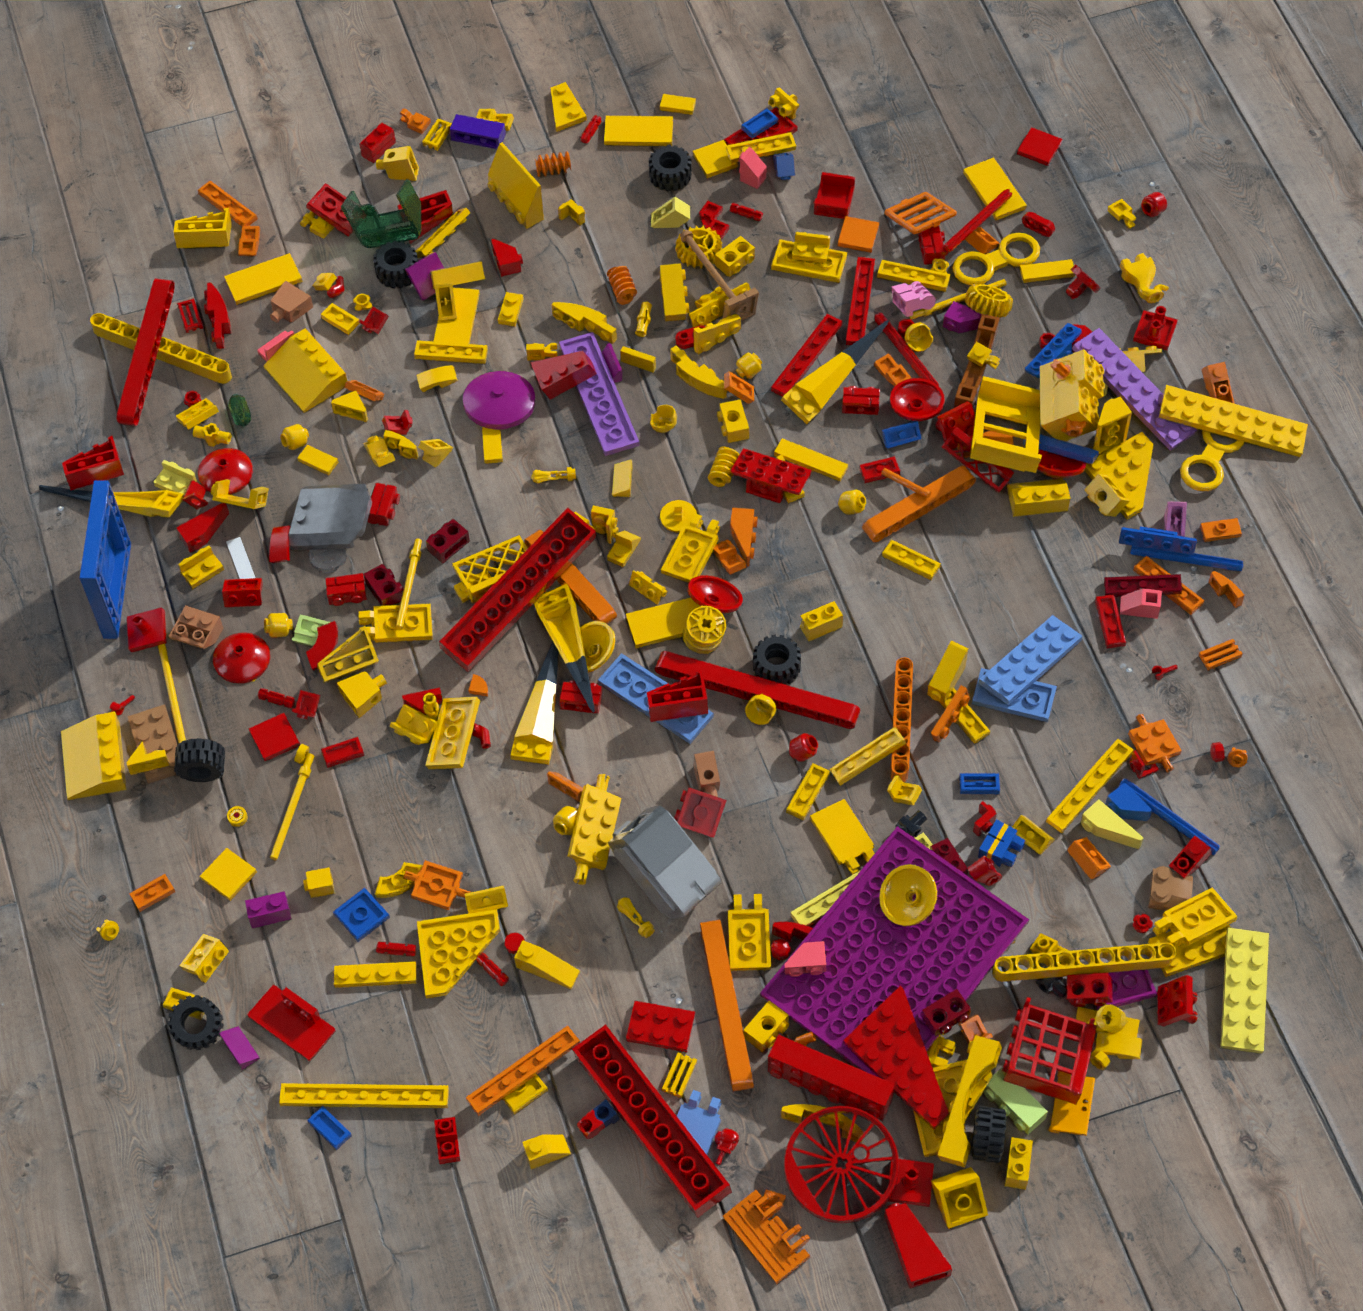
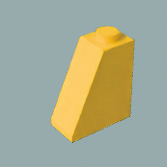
[927,640,969,703]

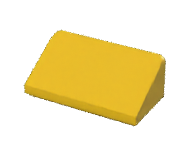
[612,460,633,497]
[1012,815,1055,855]

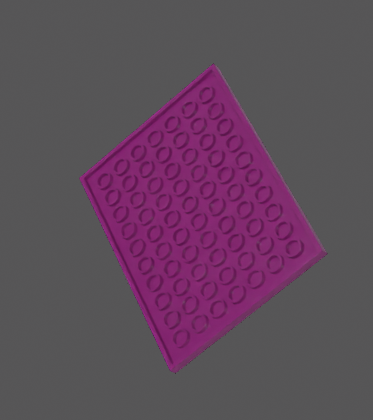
[760,826,1029,1077]

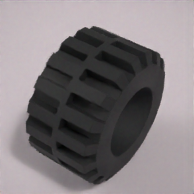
[649,145,692,191]
[373,241,418,288]
[753,634,801,685]
[174,738,225,782]
[168,995,224,1050]
[971,1106,1006,1163]

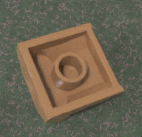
[1148,866,1193,911]

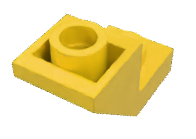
[363,435,395,467]

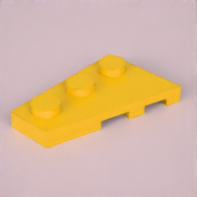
[550,82,587,132]
[694,314,741,355]

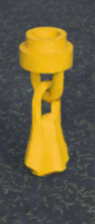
[531,467,576,484]
[617,897,655,938]

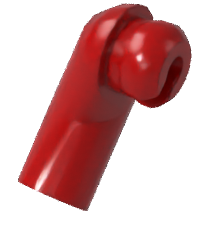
[327,276,345,298]
[472,723,491,749]

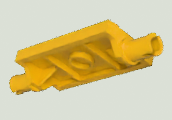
[567,774,621,885]

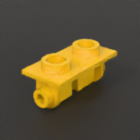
[629,570,668,605]

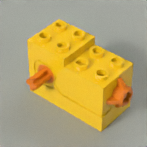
[1040,349,1105,441]

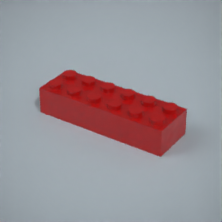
[768,1034,895,1121]

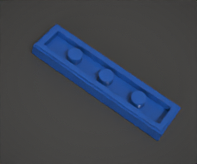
[1023,434,1099,464]

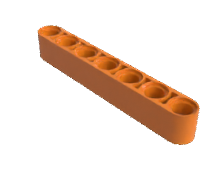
[862,465,976,543]
[524,530,617,624]
[890,657,913,782]

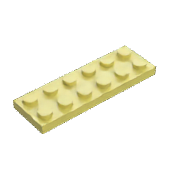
[1220,928,1269,1054]

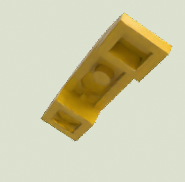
[781,1104,864,1143]

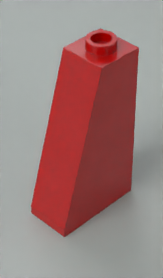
[884,1203,952,1288]

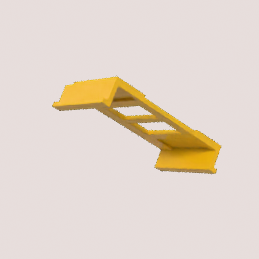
[970,376,1042,473]

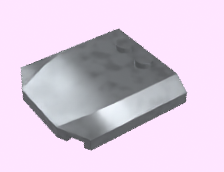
[289,483,372,551]

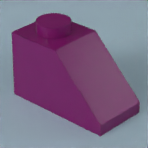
[943,301,982,334]

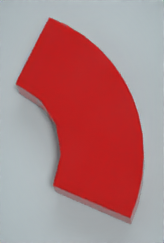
[306,621,338,671]

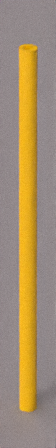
[158,644,186,743]

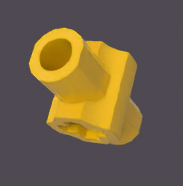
[193,423,232,447]

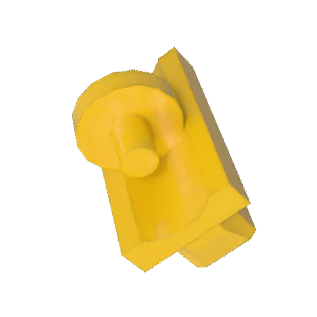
[768,87,799,119]

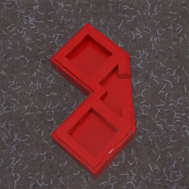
[699,201,729,240]

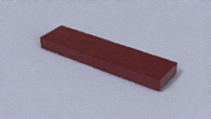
[1104,574,1182,597]

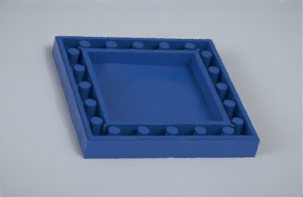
[80,481,131,639]

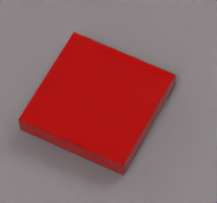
[1017,127,1063,166]
[248,713,300,761]

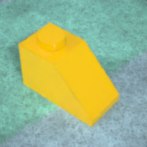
[522,1134,571,1170]

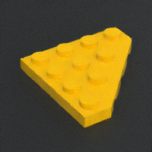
[1085,432,1153,520]
[417,909,500,999]
[913,1059,993,1157]

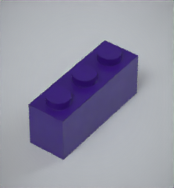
[450,114,506,149]

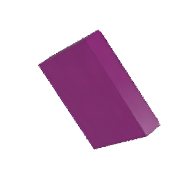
[405,252,444,301]

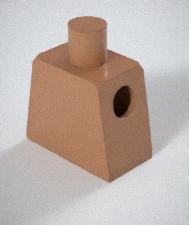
[270,281,313,323]
[694,751,720,797]

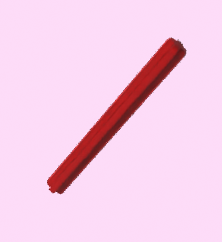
[943,189,1012,253]
[874,312,939,386]

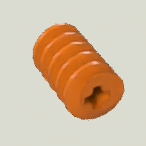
[535,151,571,177]
[607,266,637,305]

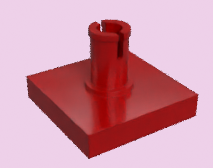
[127,607,167,653]
[888,1159,934,1207]

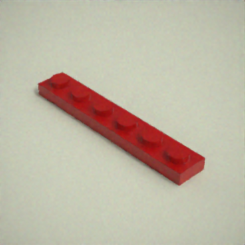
[846,257,875,345]
[771,314,842,397]

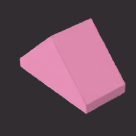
[1164,502,1187,537]

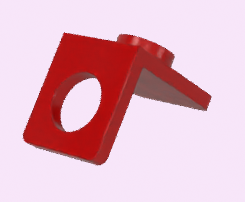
[182,480,208,510]
[1129,750,1158,779]

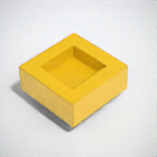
[312,273,337,290]

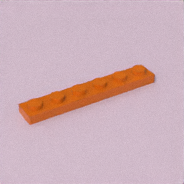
[466,1025,580,1116]

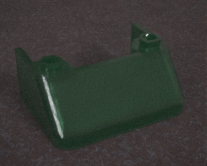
[341,179,421,248]

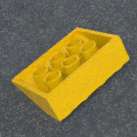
[487,142,544,229]
[263,328,347,413]
[61,712,127,800]

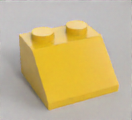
[931,1167,988,1229]

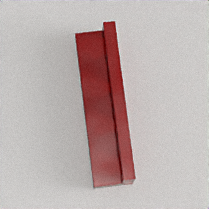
[941,427,1014,493]

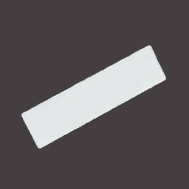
[226,537,255,579]

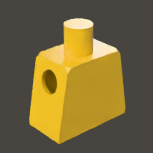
[376,146,419,181]
[337,671,387,718]

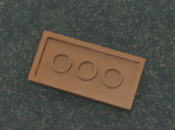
[127,704,178,784]

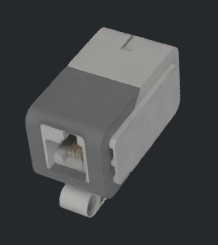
[608,805,722,919]

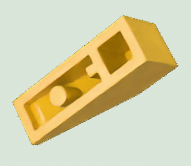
[514,940,580,990]

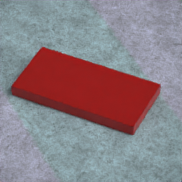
[724,107,798,145]

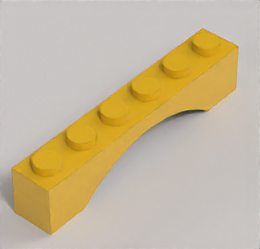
[936,1035,1002,1168]

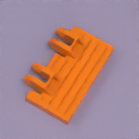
[723,1190,810,1285]

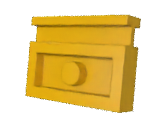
[176,398,219,430]

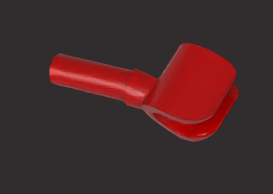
[1152,665,1178,680]
[110,695,135,716]

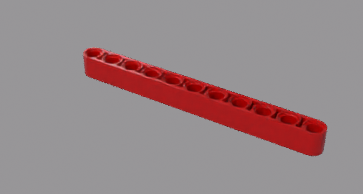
[654,651,861,729]

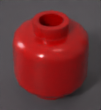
[1141,192,1167,217]
[789,733,818,762]

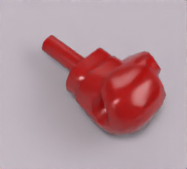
[714,1128,739,1165]

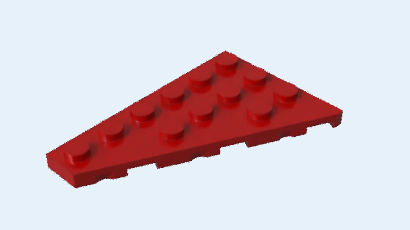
[843,986,949,1130]

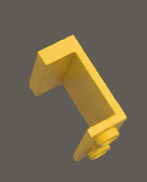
[211,479,269,509]

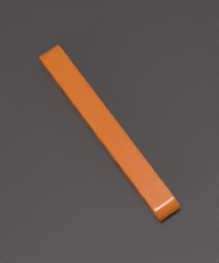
[700,919,754,1092]

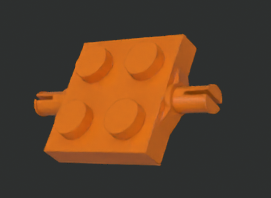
[1128,714,1182,772]
[403,860,471,910]

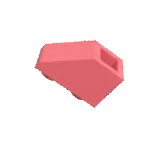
[739,147,767,189]
[1119,589,1162,619]
[785,941,826,977]

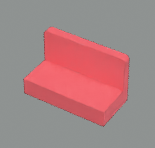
[257,330,295,362]

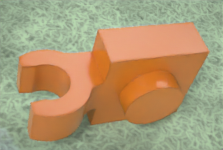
[400,108,431,134]

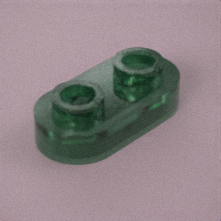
[228,394,251,426]

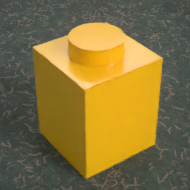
[303,867,335,898]

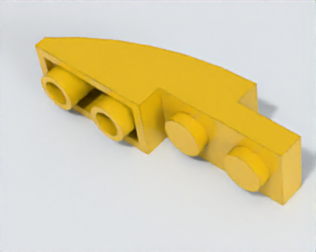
[551,302,617,344]
[670,346,727,399]

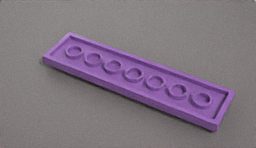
[1072,328,1197,451]
[559,332,640,456]

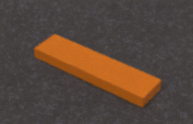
[197,181,258,226]
[1133,556,1205,615]

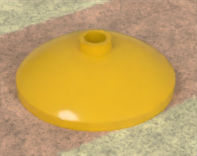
[580,621,615,673]
[879,864,937,926]

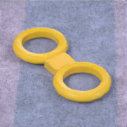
[953,233,1040,285]
[1180,430,1244,491]

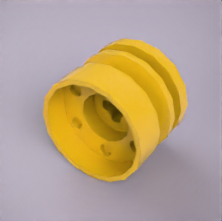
[683,606,726,654]

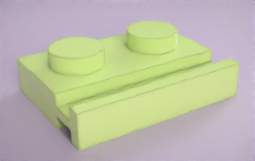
[292,614,330,647]

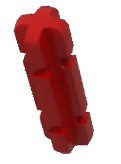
[580,115,602,144]
[729,203,763,221]
[257,688,295,708]
[376,941,416,957]
[476,953,509,986]

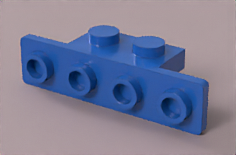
[1025,323,1082,378]
[1119,526,1197,555]

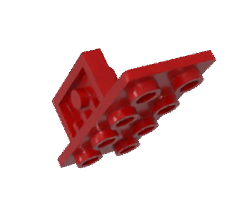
[730,448,812,503]
[247,985,336,1061]

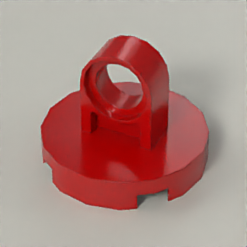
[1066,264,1101,299]

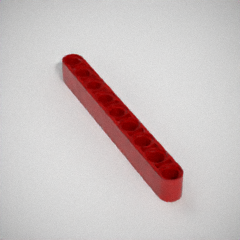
[116,278,175,426]

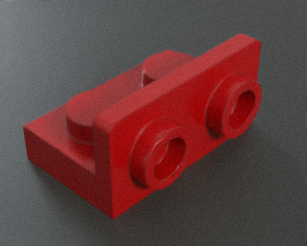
[222,578,263,608]

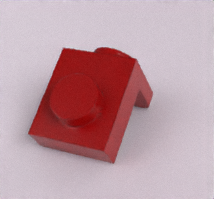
[359,307,389,334]
[382,410,413,435]
[292,690,320,720]
[973,801,997,837]

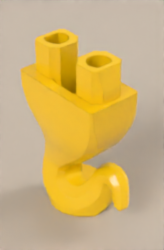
[1120,253,1169,304]

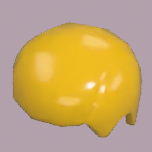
[905,322,933,352]
[650,404,677,433]
[745,694,776,725]

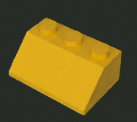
[1093,396,1132,456]
[1007,479,1071,517]

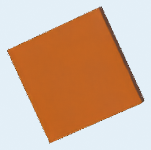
[838,216,879,253]

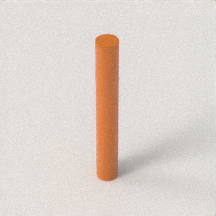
[882,468,931,498]

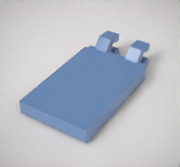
[677,1090,721,1155]

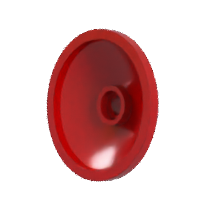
[890,378,945,421]
[198,448,253,495]
[1037,449,1086,479]
[687,575,743,614]
[213,632,270,684]

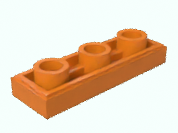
[931,685,970,743]

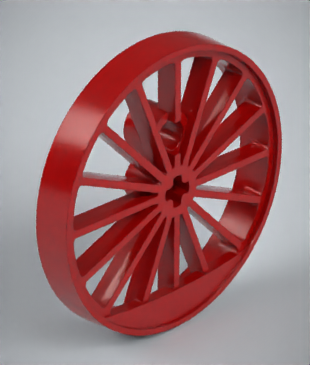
[784,1106,899,1223]

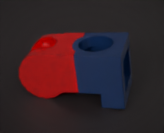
[577,1099,620,1139]

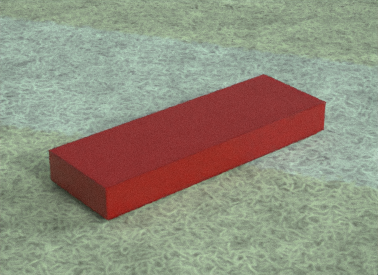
[1095,595,1126,648]

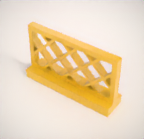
[452,535,528,603]

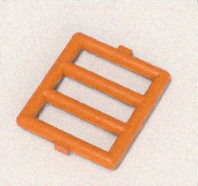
[884,192,957,234]

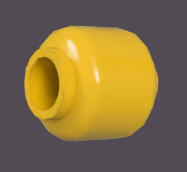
[735,352,763,379]
[280,424,309,450]
[838,490,866,515]
[264,613,293,638]
[553,806,578,835]

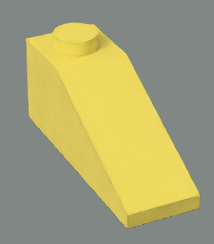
[1081,799,1144,849]

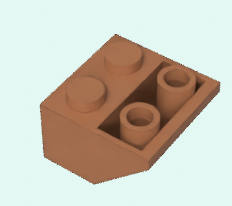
[169,605,223,649]

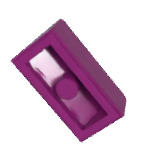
[602,343,623,383]
[219,1026,260,1070]

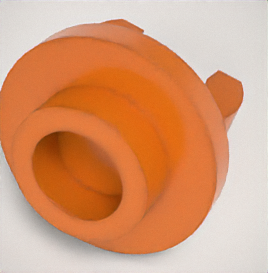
[1228,747,1248,767]

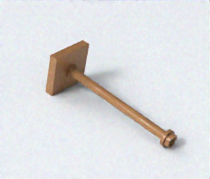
[680,230,759,321]

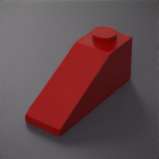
[176,502,229,553]

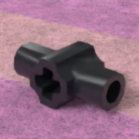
[895,810,927,838]
[1036,963,1067,999]

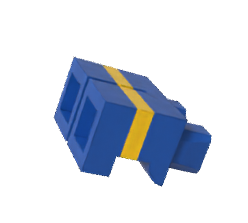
[978,819,1025,867]

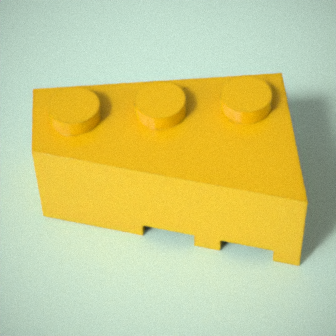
[173,208,232,248]
[660,263,690,322]
[317,626,379,683]

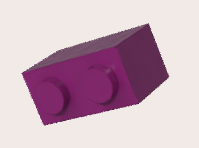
[245,891,292,929]

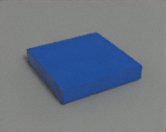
[333,888,390,942]

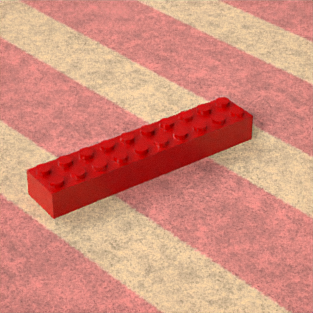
[439,507,596,672]
[572,1024,732,1218]

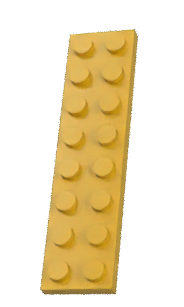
[1158,385,1308,457]

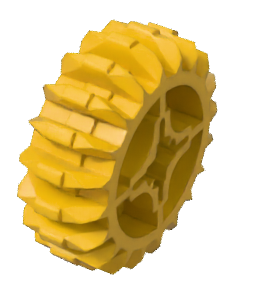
[675,225,722,269]
[965,283,1013,318]

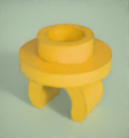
[96,920,119,941]

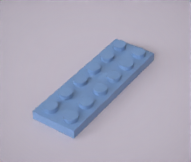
[979,615,1082,705]
[598,653,714,744]

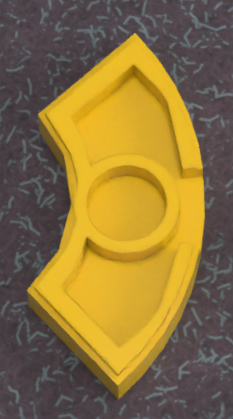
[375,862,423,898]

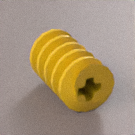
[707,446,740,487]
[1096,1004,1127,1033]

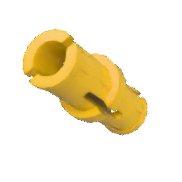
[635,302,652,337]
[423,693,439,721]

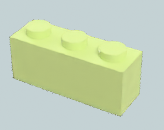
[984,1067,1048,1135]

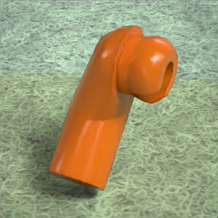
[794,1031,816,1046]

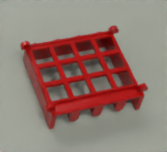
[1002,997,1097,1105]

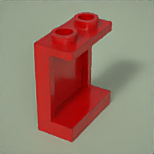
[814,172,855,219]

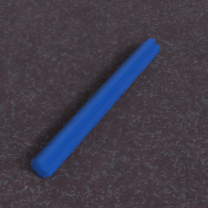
[1130,546,1244,571]
[1119,778,1220,855]

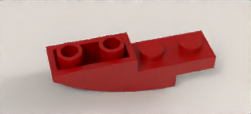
[204,282,231,349]

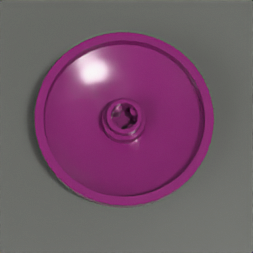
[463,371,535,430]

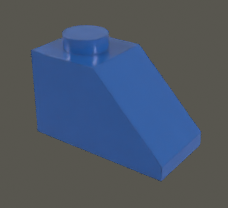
[773,153,795,180]
[1105,783,1152,821]

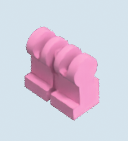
[892,281,936,317]

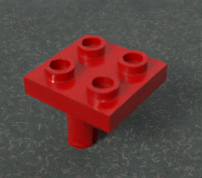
[1133,306,1178,351]
[935,401,975,449]
[1157,975,1198,1027]

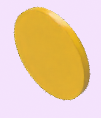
[660,500,697,533]

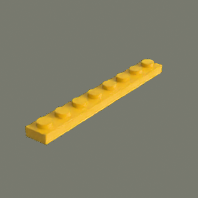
[279,1083,449,1108]

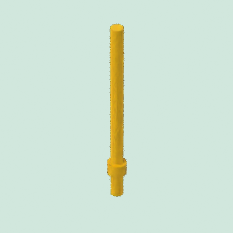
[909,279,1007,320]
[395,538,422,630]
[270,753,315,860]

